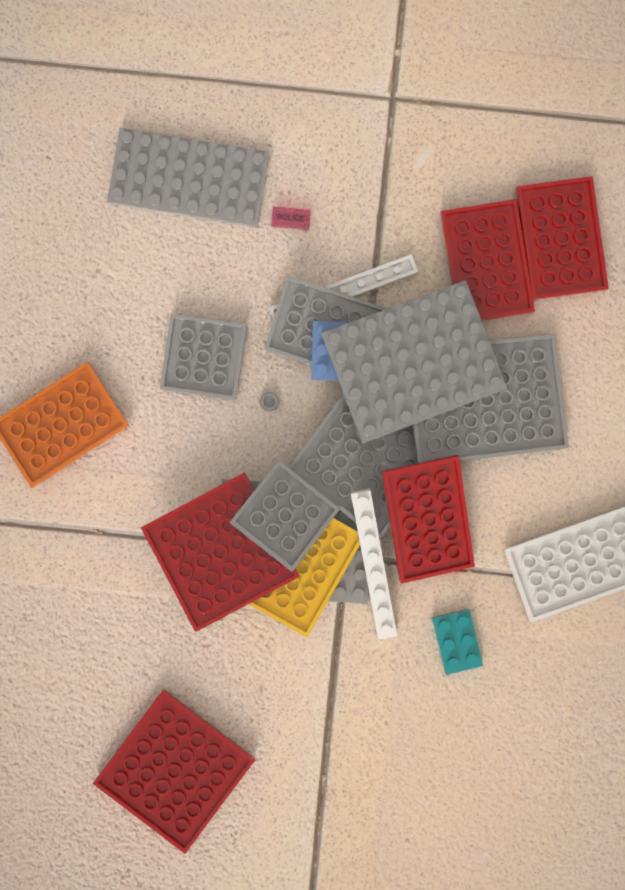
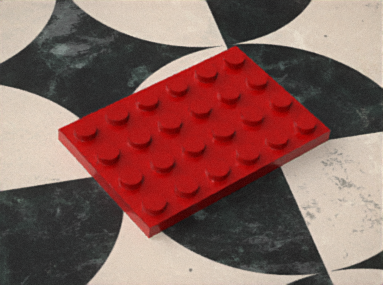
[516,176,609,300]
[440,199,535,321]
[382,455,475,584]

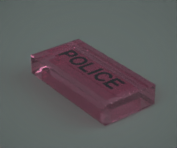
[271,206,311,230]

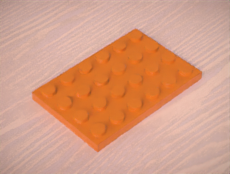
[0,361,130,488]

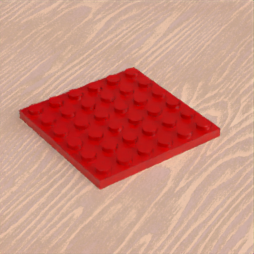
[141,472,300,632]
[93,689,255,854]

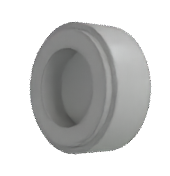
[260,392,279,412]

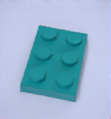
[432,609,483,675]

